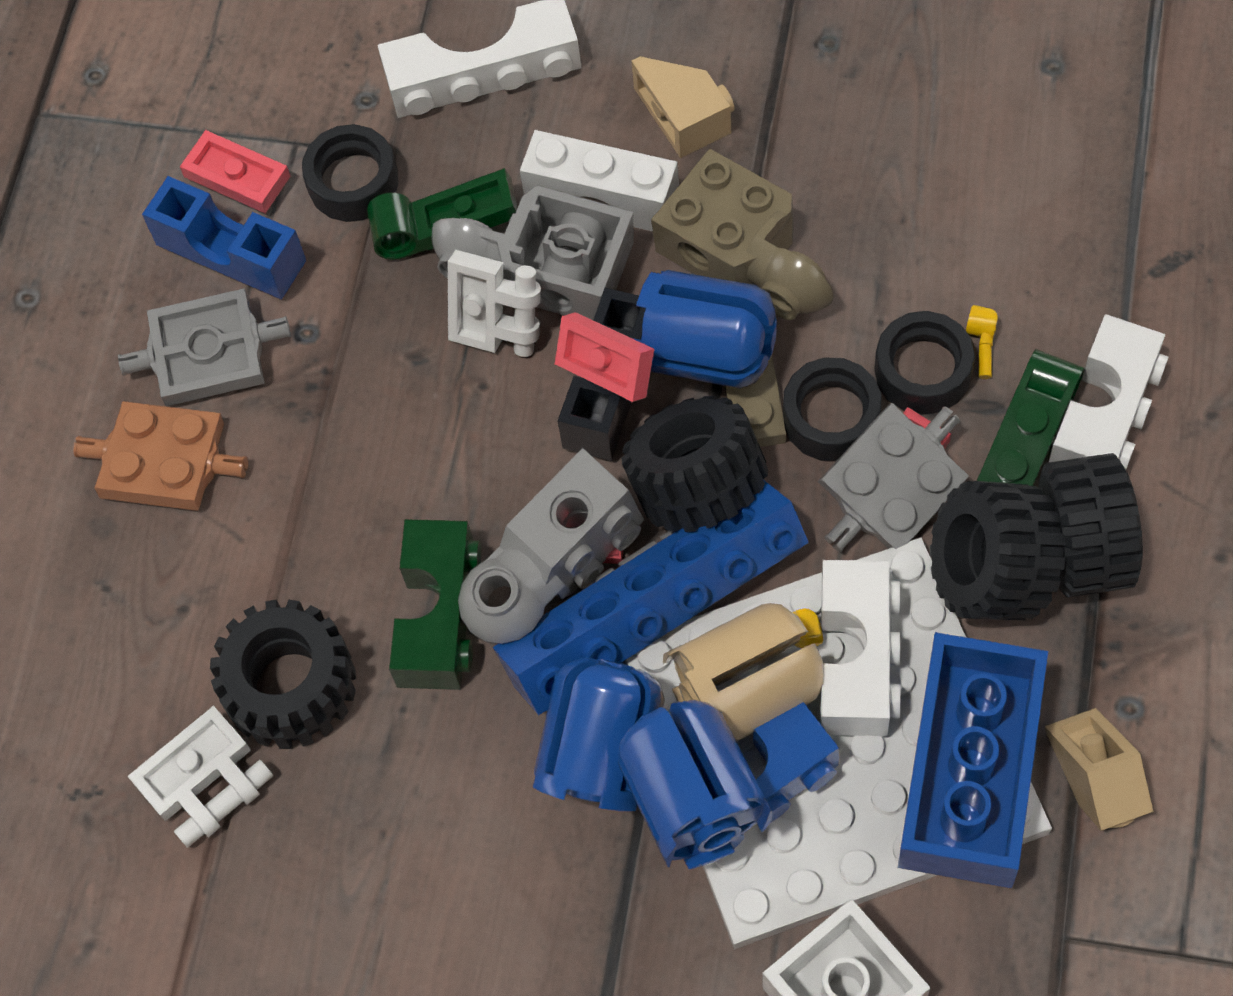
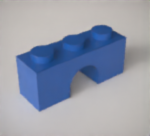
[142,176,307,300]
[731,702,839,849]

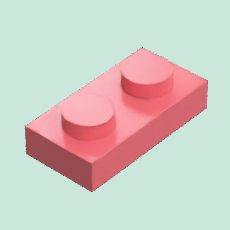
[180,130,291,214]
[555,312,654,402]

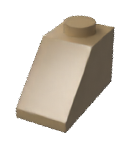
[631,56,735,158]
[1045,708,1154,831]

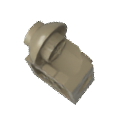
[651,148,834,320]

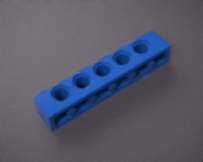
[493,480,809,716]

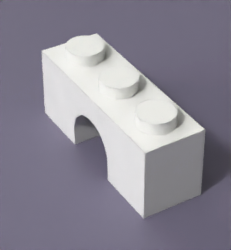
[520,130,679,231]
[1049,314,1169,469]
[820,560,901,736]

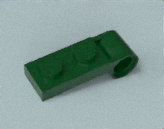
[367,168,518,260]
[977,349,1085,486]

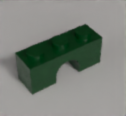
[389,519,481,690]

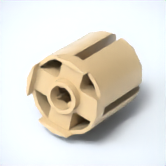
[663,603,823,742]

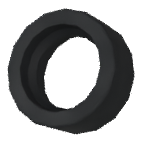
[302,124,398,222]
[874,311,975,415]
[783,357,881,461]

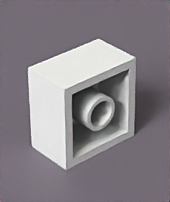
[762,898,930,996]

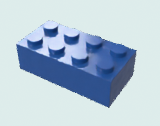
[897,632,1048,888]

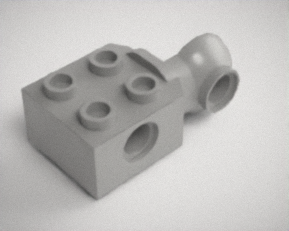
[431,185,634,320]
[458,448,644,644]

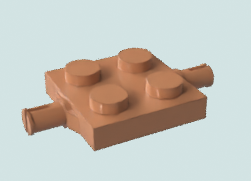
[73,401,248,511]

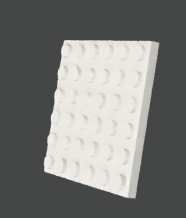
[625,538,1052,950]

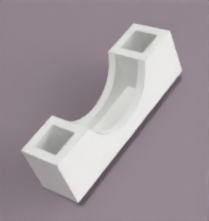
[377,0,581,118]

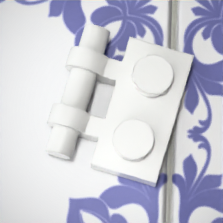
[448,250,541,357]
[128,705,273,848]

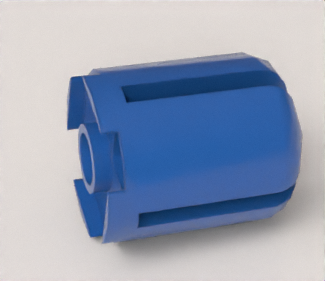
[632,270,777,389]
[533,658,665,811]
[618,700,772,869]

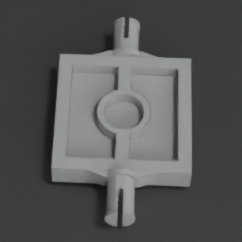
[118,288,291,406]
[817,403,969,552]

